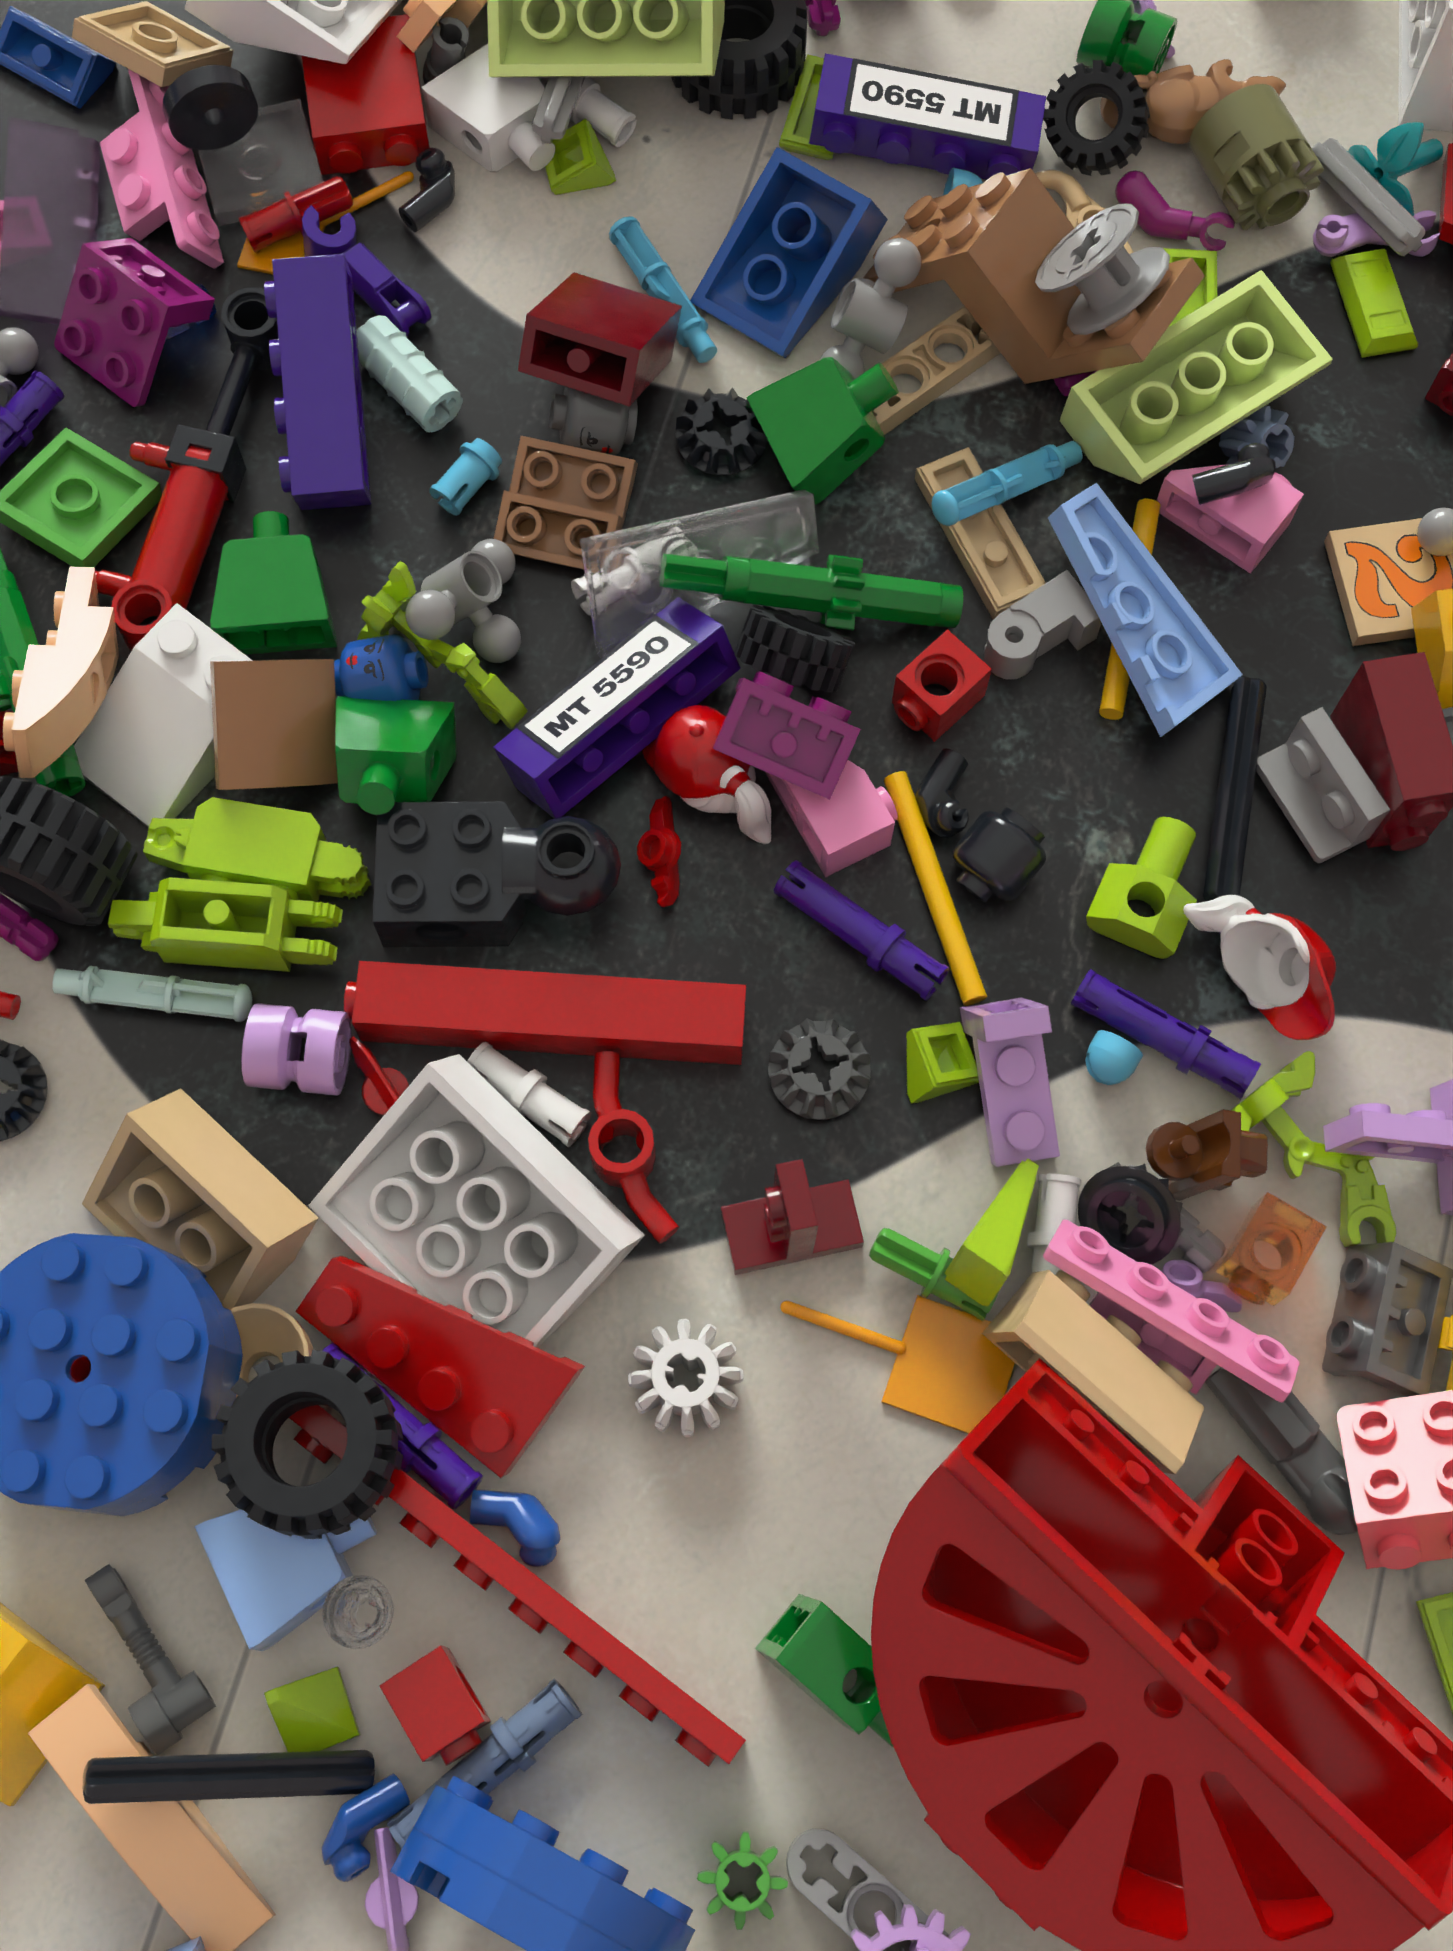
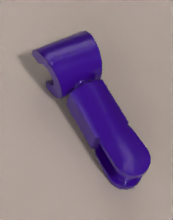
[302,205,432,336]

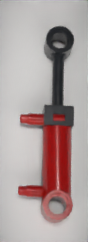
[95,287,279,651]

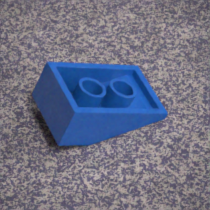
[690,147,888,358]

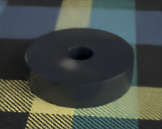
[162,65,258,150]

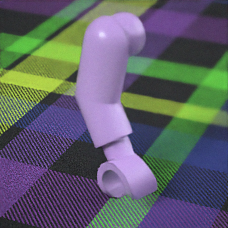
[1313,210,1440,257]

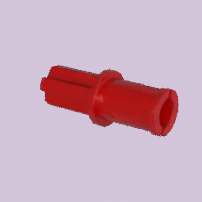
[238,176,353,253]

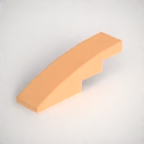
[28,1684,276,1951]

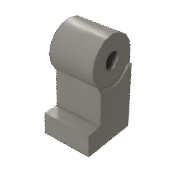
[984,570,1101,679]

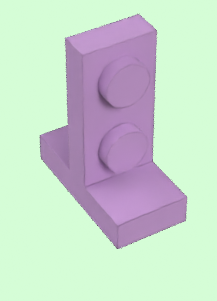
[960,997,1060,1167]
[1323,1079,1453,1215]

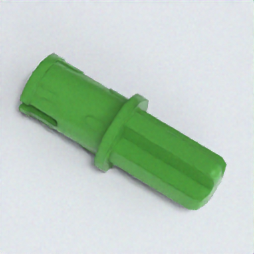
[869,1228,1000,1321]

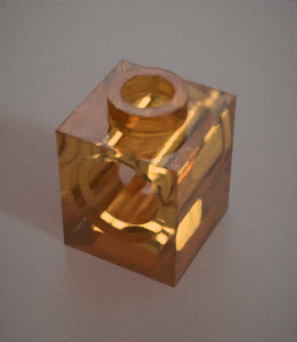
[1216,1192,1327,1306]

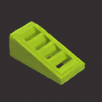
[944,1159,1039,1306]

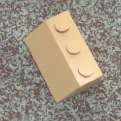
[82,1089,318,1310]
[982,1270,1205,1474]

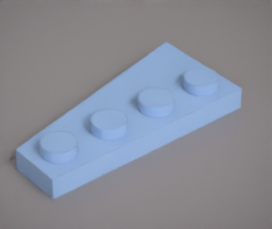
[1048,482,1243,737]

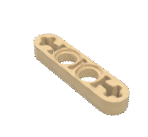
[872,306,1001,435]

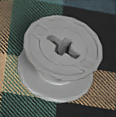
[1035,204,1170,335]

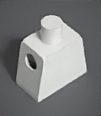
[422,44,555,171]

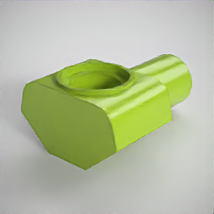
[1086,817,1197,959]

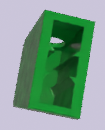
[746,357,899,505]
[210,511,337,654]
[335,696,457,815]
[755,1594,893,1747]

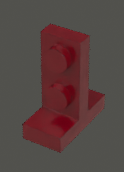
[721,1159,864,1275]

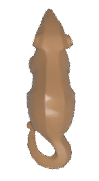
[1100,59,1286,144]

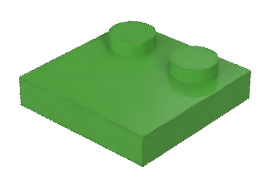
[0,427,162,568]

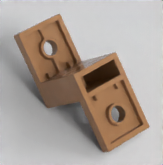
[863,168,1205,384]

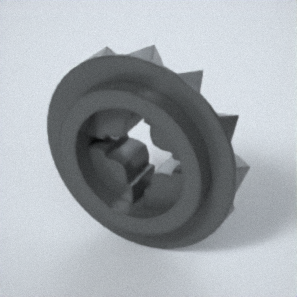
[768,1018,871,1120]

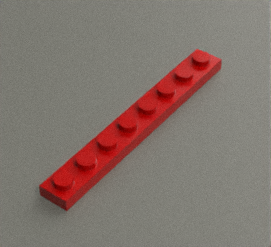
[289,1405,746,1767]

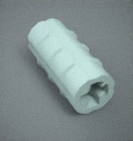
[357,315,463,432]

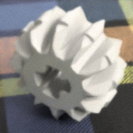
[628,1319,743,1437]

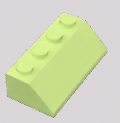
[487,0,725,78]
[1060,270,1333,484]

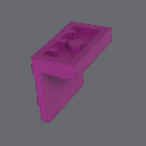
[54,238,215,407]
[713,671,861,800]

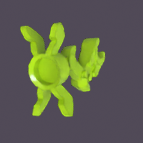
[357,562,528,729]
[1231,1051,1396,1247]

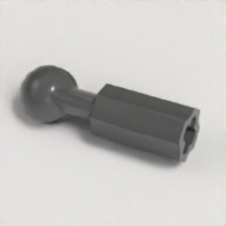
[1205,1367,1358,1535]

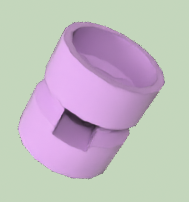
[242,1003,351,1096]

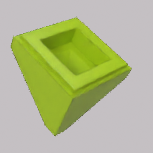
[545,118,616,195]
[906,1022,979,1104]
[264,1667,361,1752]

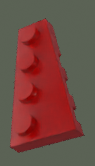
[295,1256,585,1478]

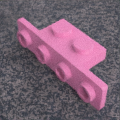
[100,69,224,269]
[1043,1220,1300,1403]

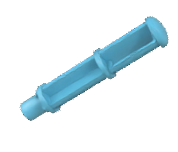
[609,216,717,363]
[931,441,1083,526]

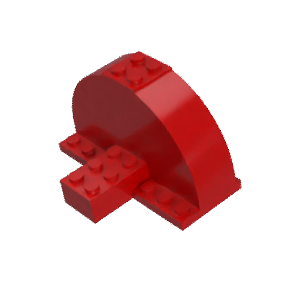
[871,1358,1453,1951]

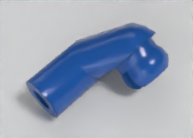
[470,1489,561,1567]
[321,1773,410,1882]

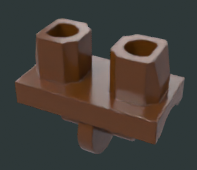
[1145,1109,1268,1201]

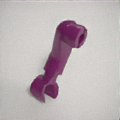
[1115,170,1235,251]

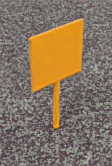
[780,1295,1015,1434]

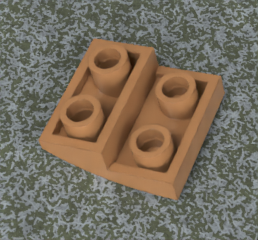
[494,436,638,572]
[210,659,338,790]

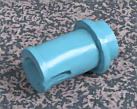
[429,438,502,516]

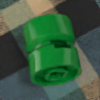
[1076,0,1178,91]

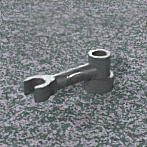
[85,1564,216,1756]

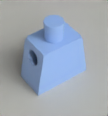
[194,1509,377,1651]

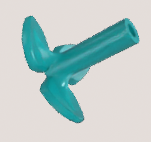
[1348,122,1443,216]

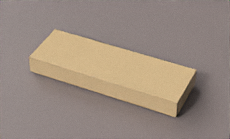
[915,447,1046,620]

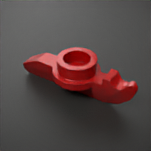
[637,796,681,907]
[349,1036,409,1115]

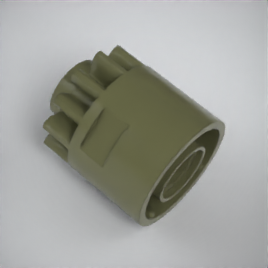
[1189,84,1324,230]

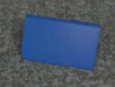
[0,6,117,109]

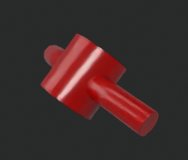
[588,1051,679,1244]

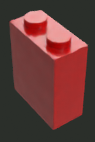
[302,14,430,175]

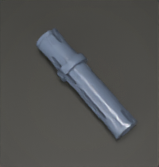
[387,1678,583,1848]

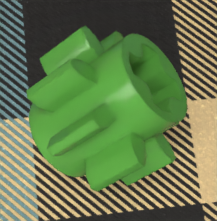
[697,1831,788,1930]

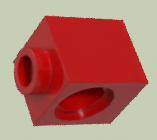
[892,629,992,742]
[379,1645,491,1766]

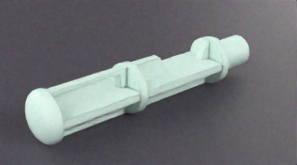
[53,966,252,1022]

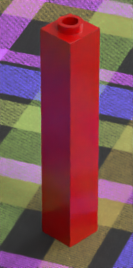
[344,961,746,1065]

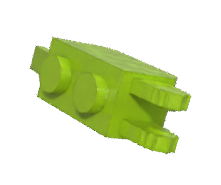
[143,797,372,902]
[108,877,343,972]

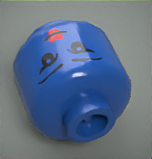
[334,634,429,701]

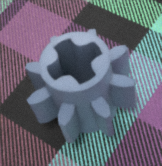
[1219,405,1295,468]

